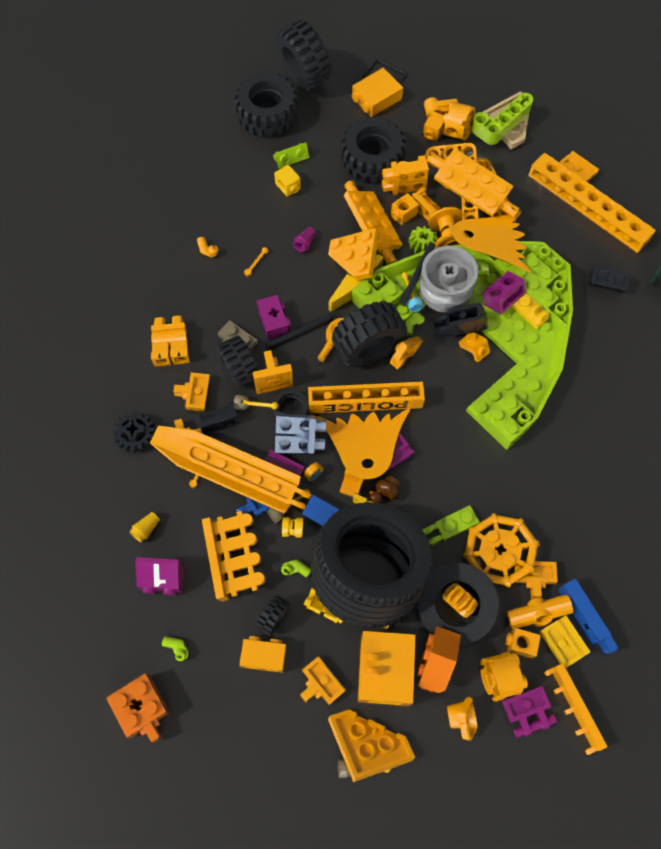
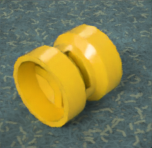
[282,517,303,538]

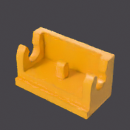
[412,188,446,220]

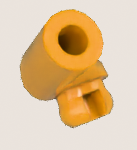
[197,237,218,257]

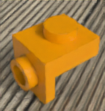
[459,332,490,362]

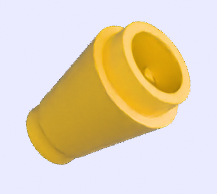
[130,512,160,542]

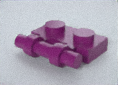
[502,686,557,738]

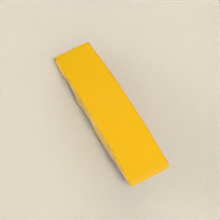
[329,254,383,312]

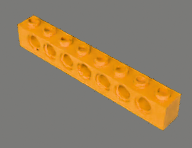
[529,153,656,253]

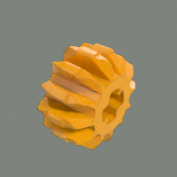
[442,583,478,618]

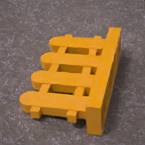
[202,511,265,602]

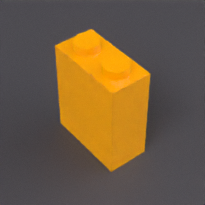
[352,68,403,117]

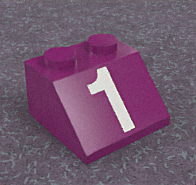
[136,557,185,596]

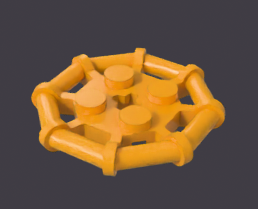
[462,513,540,588]

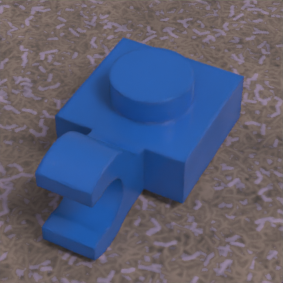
[237,498,271,517]

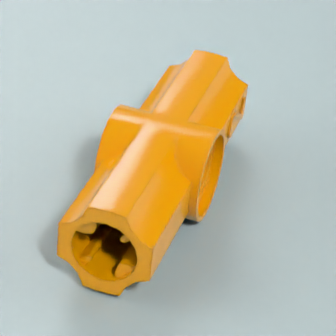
[506,594,573,629]

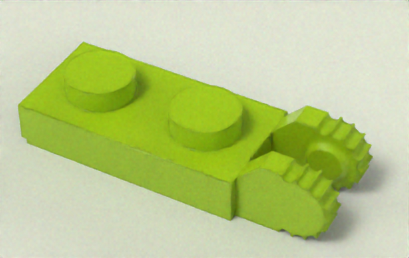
[423,505,480,546]

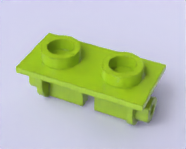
[273,142,309,169]

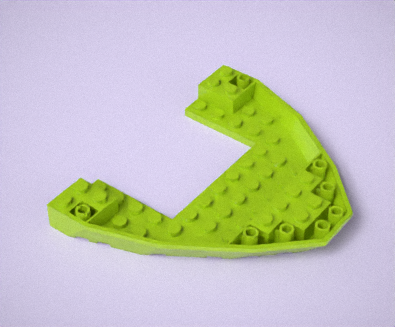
[351,241,573,450]

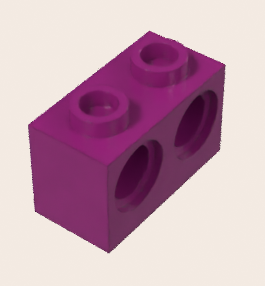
[483,271,527,315]

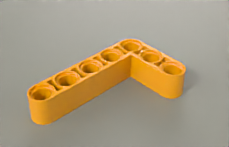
[426,143,479,232]

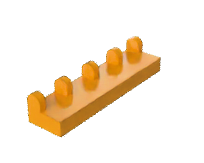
[544,663,607,755]

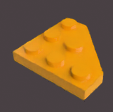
[328,228,379,281]
[328,710,415,782]

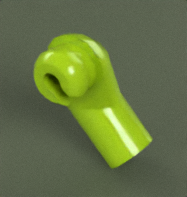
[162,636,189,661]

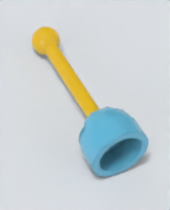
[401,272,424,312]

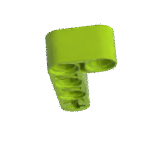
[471,93,533,145]

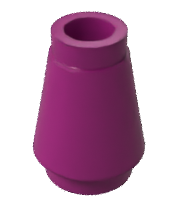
[293,227,316,252]

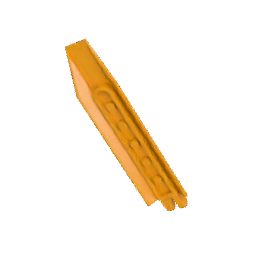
[150,426,312,514]

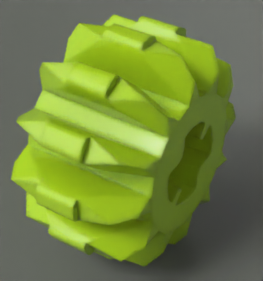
[408,225,438,254]

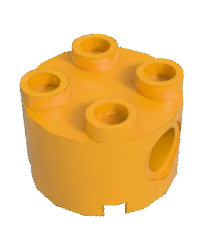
[442,101,475,140]
[480,652,528,702]

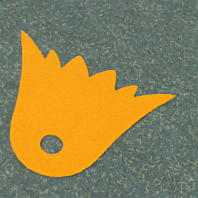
[452,211,532,273]
[315,408,410,479]

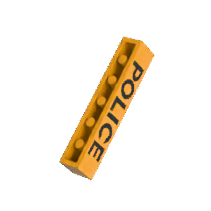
[308,382,425,414]

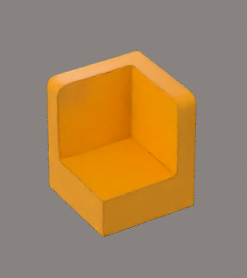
[340,469,364,497]

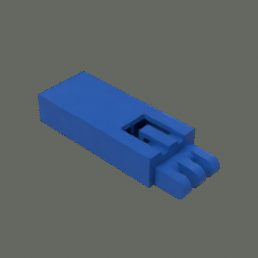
[558,578,618,654]

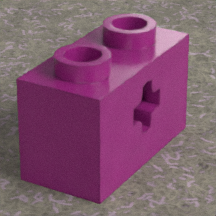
[256,295,291,340]

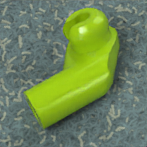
[405,313,424,337]
[281,560,311,578]

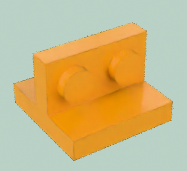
[253,350,293,394]

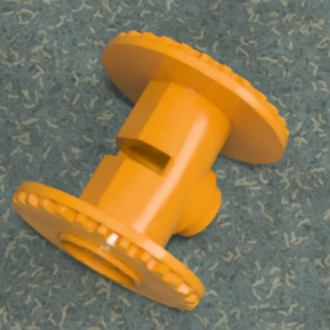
[428,207,469,248]

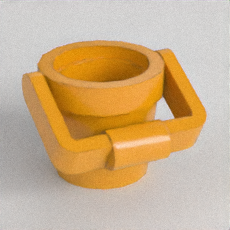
[447,697,478,741]

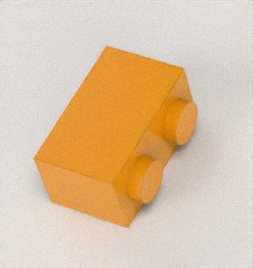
[240,636,287,673]

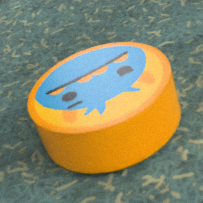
[304,462,323,481]

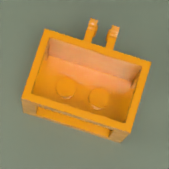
[358,631,415,706]

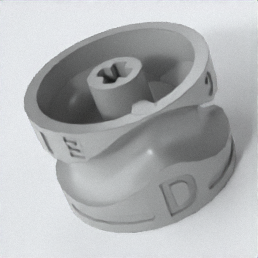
[419,246,478,313]

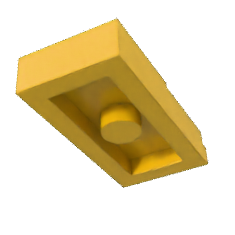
[511,293,550,330]

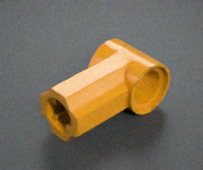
[424,97,458,118]

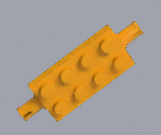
[426,148,520,218]
[344,181,403,265]

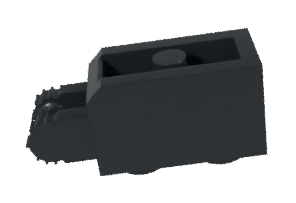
[435,302,488,336]

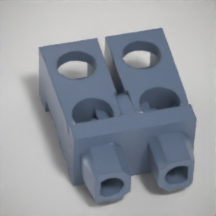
[275,412,326,454]

